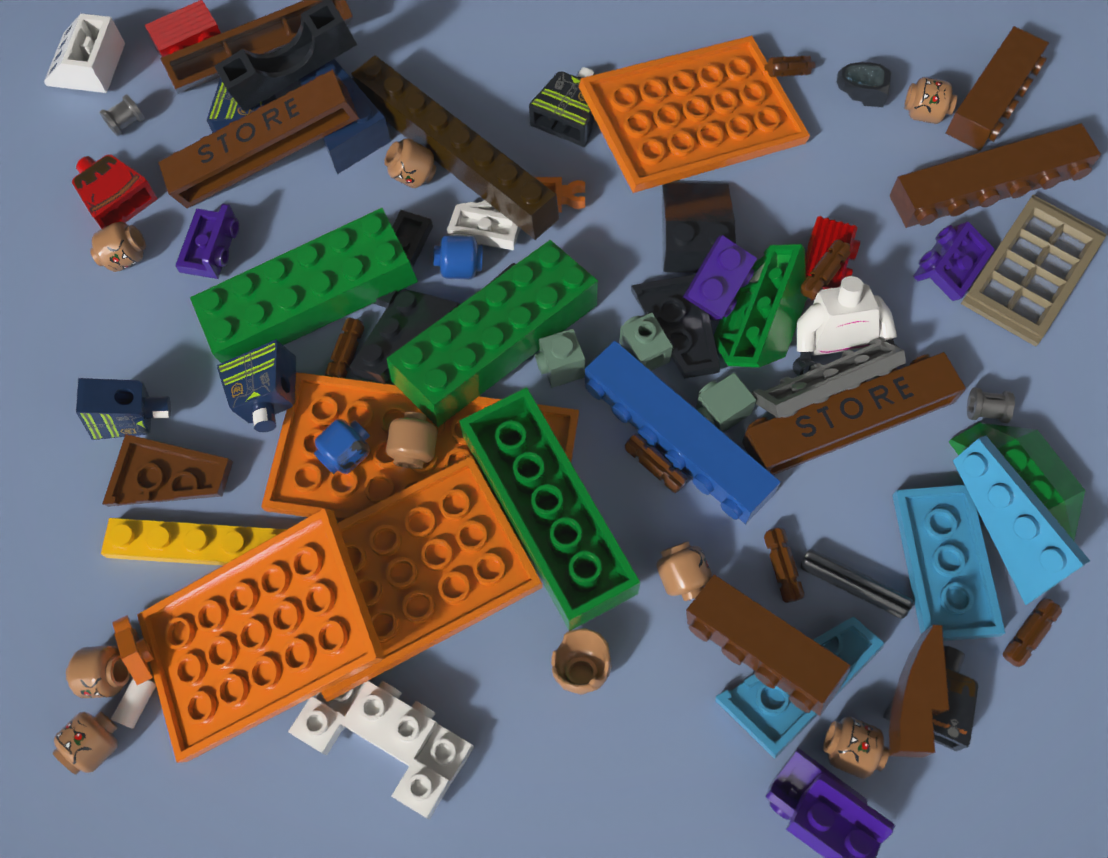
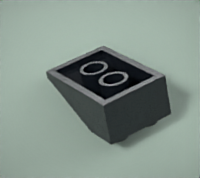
[662,183,736,273]

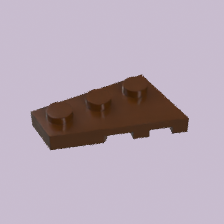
[102,434,233,507]

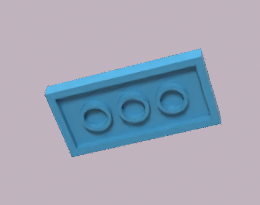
[892,485,1005,641]

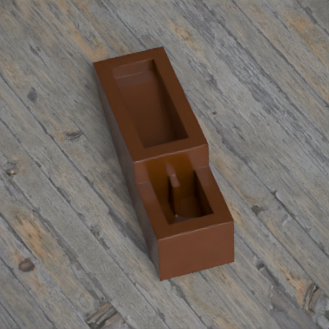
[889,625,949,758]

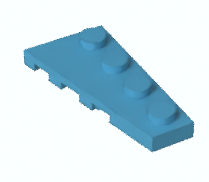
[715,616,885,759]

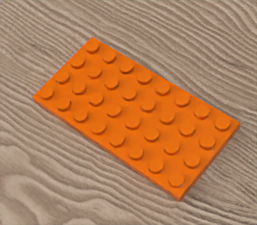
[261,372,579,547]

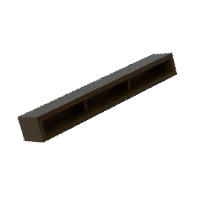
[351,55,559,240]

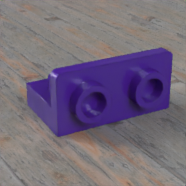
[913,221,995,301]
[786,774,895,858]

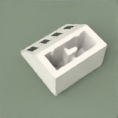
[44,14,125,93]

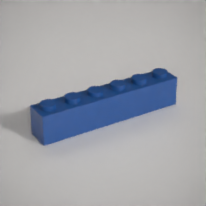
[585,340,781,525]

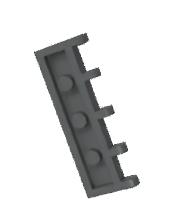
[751,338,906,418]

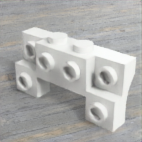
[288,681,474,820]

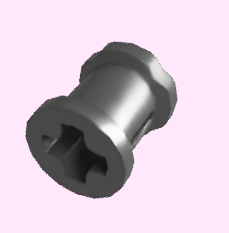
[99,94,145,137]
[967,387,1015,423]

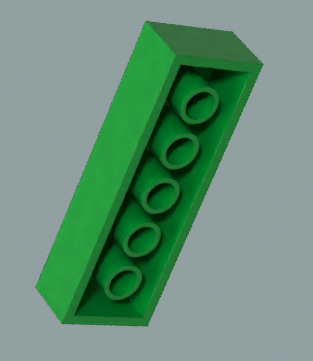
[190,208,418,363]
[386,240,598,427]
[459,387,641,631]

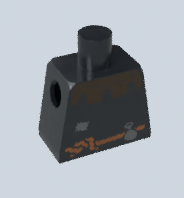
[883,646,979,752]

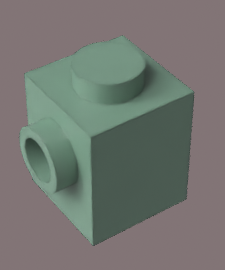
[619,313,673,371]
[535,329,585,388]
[695,373,756,432]

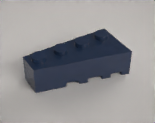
[298,59,391,174]

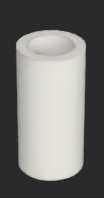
[111,679,156,729]

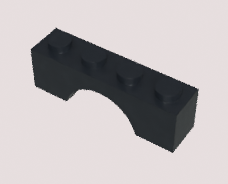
[214,0,357,112]

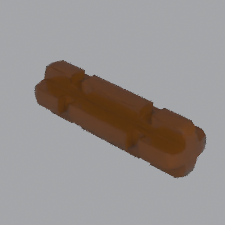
[764,55,816,77]
[801,239,851,300]
[324,317,364,378]
[625,433,688,493]
[764,528,805,603]
[1003,598,1062,667]

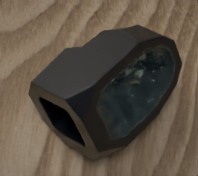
[836,62,891,107]

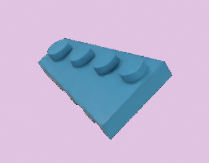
[953,436,1090,605]

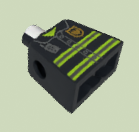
[529,68,596,148]

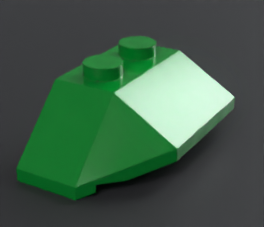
[714,244,807,368]
[949,423,1085,541]

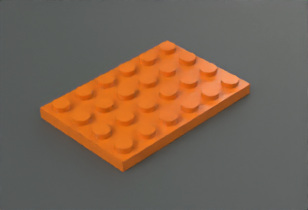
[579,36,810,193]
[321,456,543,702]
[137,508,385,763]

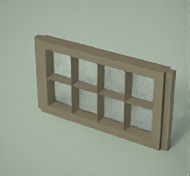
[961,195,1107,347]

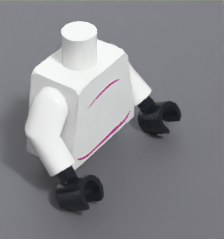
[793,276,906,376]

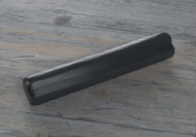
[800,549,913,618]

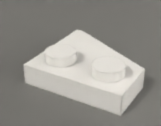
[447,200,520,250]

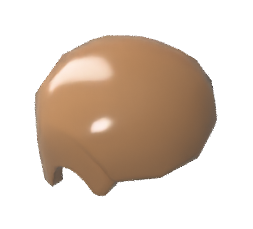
[551,628,612,695]

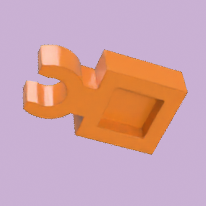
[535,177,585,213]
[112,615,154,685]

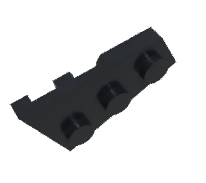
[631,274,720,379]
[350,289,460,384]

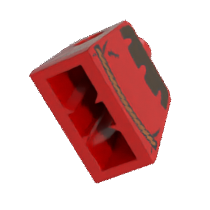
[72,155,158,229]

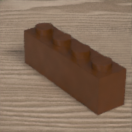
[945,26,1049,151]
[686,574,851,716]

